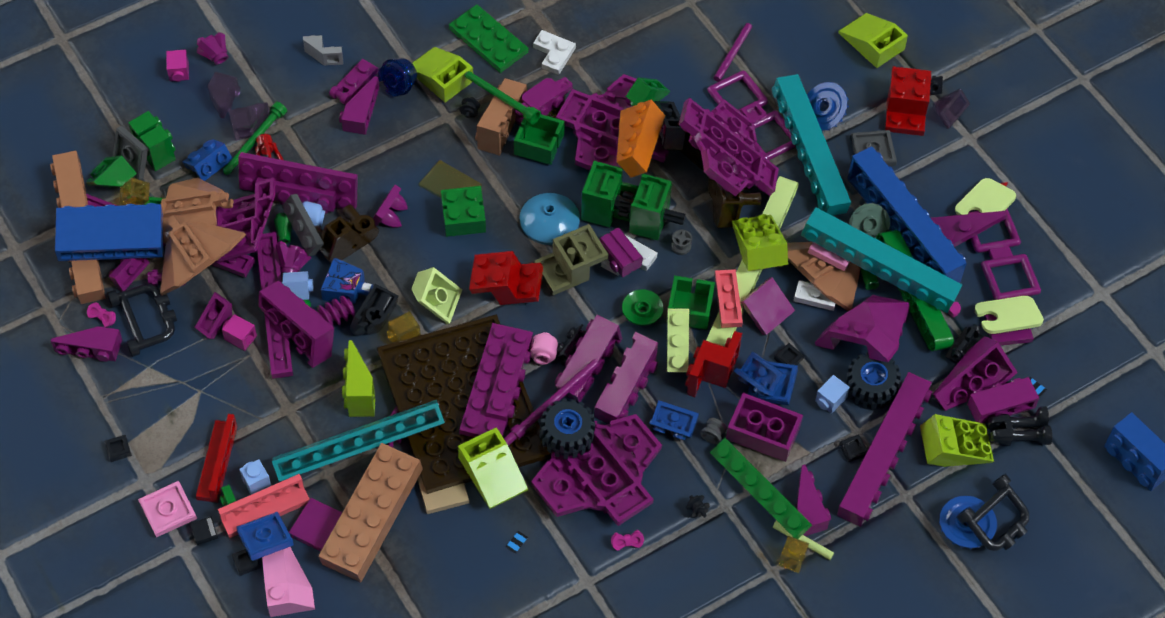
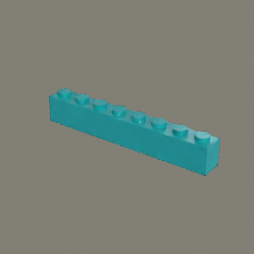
[772,74,851,216]
[801,207,962,313]
[272,400,445,482]

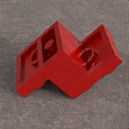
[885,66,931,136]
[469,251,543,305]
[685,331,742,397]

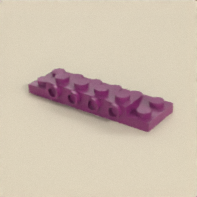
[238,152,358,213]
[459,323,533,437]

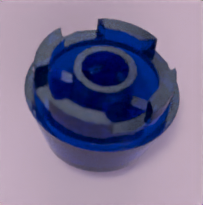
[378,58,417,96]

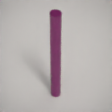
[714,23,752,82]

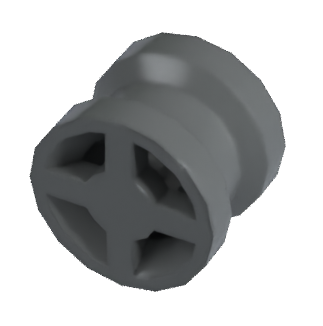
[671,229,692,255]
[701,418,727,444]

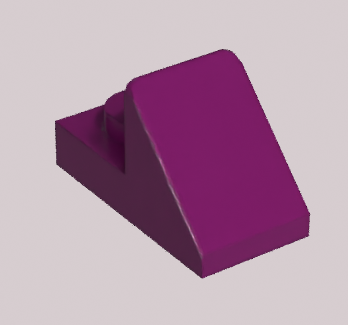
[195,292,232,339]

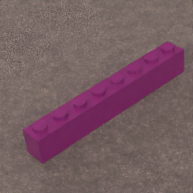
[837,372,933,527]

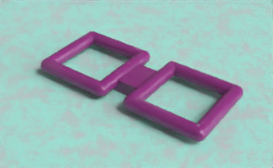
[707,70,796,160]
[968,209,1041,300]

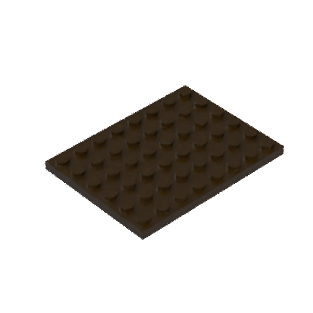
[377,314,551,494]

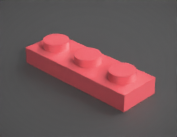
[715,269,743,328]

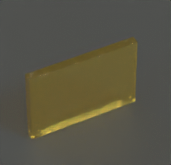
[419,160,482,198]

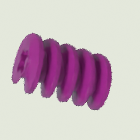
[312,296,356,326]

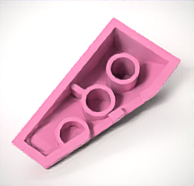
[262,547,315,617]

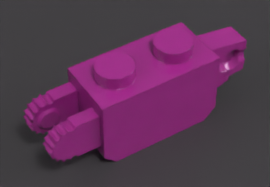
[515,77,573,125]

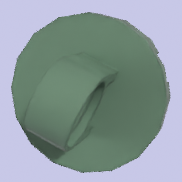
[849,203,890,239]

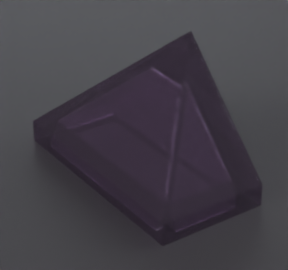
[934,89,970,129]

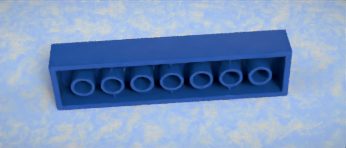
[847,146,966,283]

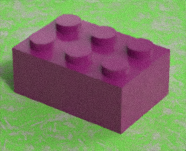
[726,393,803,462]

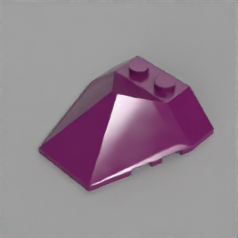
[216,178,275,262]
[815,295,910,362]

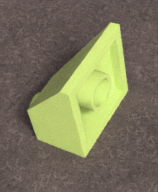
[412,267,462,324]

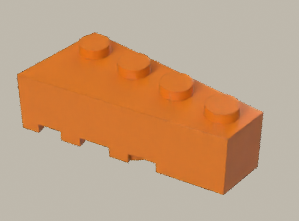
[617,99,665,178]

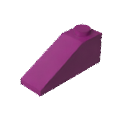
[339,76,379,135]

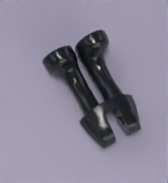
[987,406,1052,446]

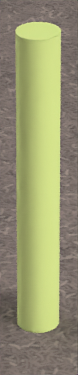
[773,520,834,560]

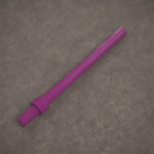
[504,359,599,446]

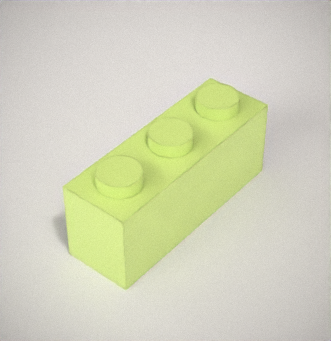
[667,309,689,372]

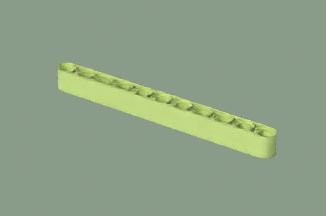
[706,176,799,347]

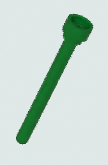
[465,71,541,125]
[223,101,287,175]

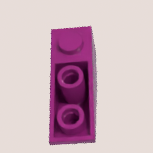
[51,326,122,362]
[796,464,831,536]

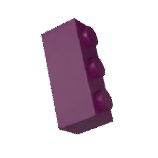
[967,377,1039,424]

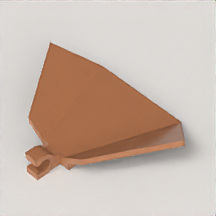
[161,178,234,244]
[160,215,246,296]
[787,242,861,311]

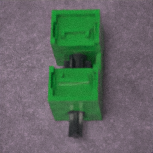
[581,161,686,240]

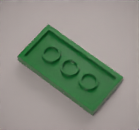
[449,4,529,73]

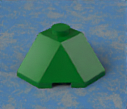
[86,155,137,188]

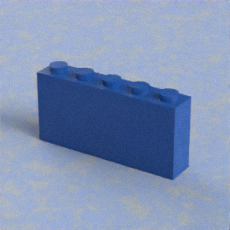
[55,203,163,261]

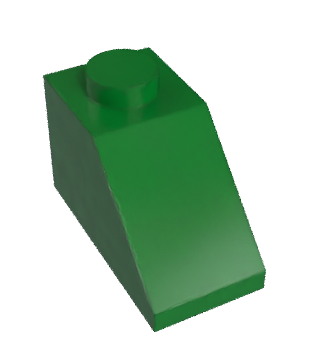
[625,77,670,106]

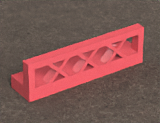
[218,474,310,539]

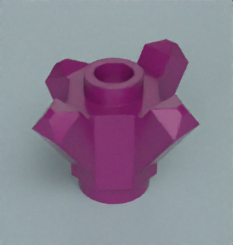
[197,32,229,65]
[276,241,311,274]

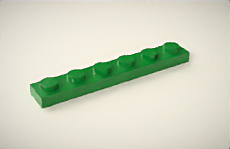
[710,438,812,541]

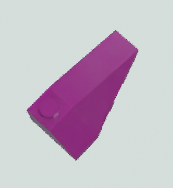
[933,336,1018,411]

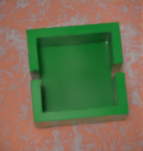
[128,111,176,172]
[514,114,564,165]
[441,186,486,237]
[666,275,715,330]

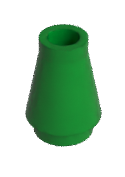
[274,213,292,244]

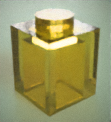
[119,177,150,206]
[387,311,421,343]
[778,536,809,573]

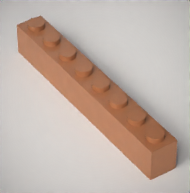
[50,151,106,304]

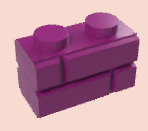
[599,228,643,277]

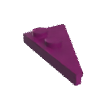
[931,211,1007,247]

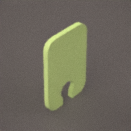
[955,178,1016,215]
[974,296,1044,334]

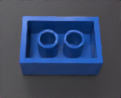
[1104,412,1165,491]

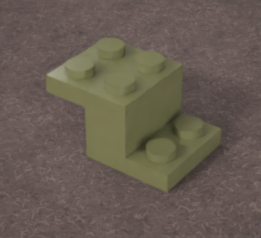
[534,224,608,296]

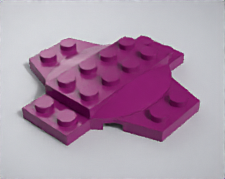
[556,74,670,170]
[679,98,779,196]
[531,414,662,526]

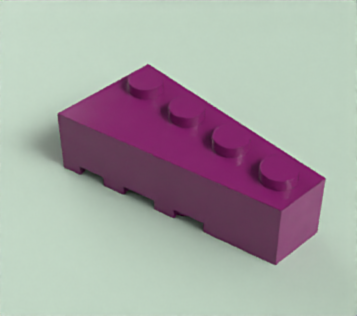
[258,280,334,368]
[555,315,623,403]
[594,332,658,424]

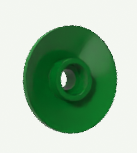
[622,289,663,326]

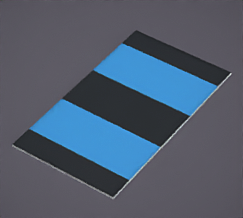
[1030,377,1047,397]
[506,531,528,553]

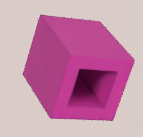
[166,50,189,81]
[222,314,257,351]

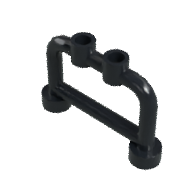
[107,284,177,357]
[956,473,1030,551]

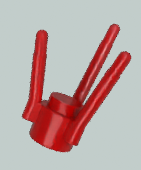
[255,134,284,160]

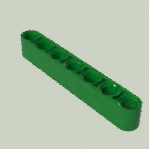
[876,230,954,351]

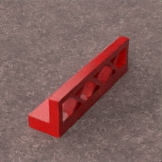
[196,414,237,503]

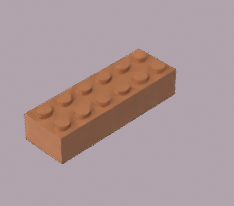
[318,443,423,582]

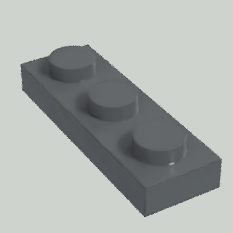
[282,194,324,256]

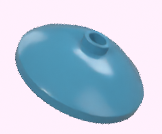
[520,193,580,245]

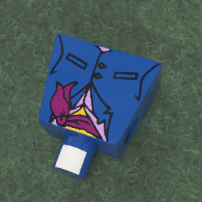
[321,258,373,304]

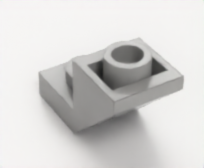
[303,35,343,66]

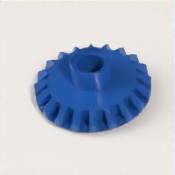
[807,82,849,132]
[939,496,997,550]

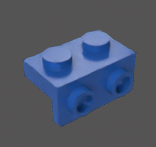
[183,139,232,181]
[734,352,787,396]
[649,400,699,440]

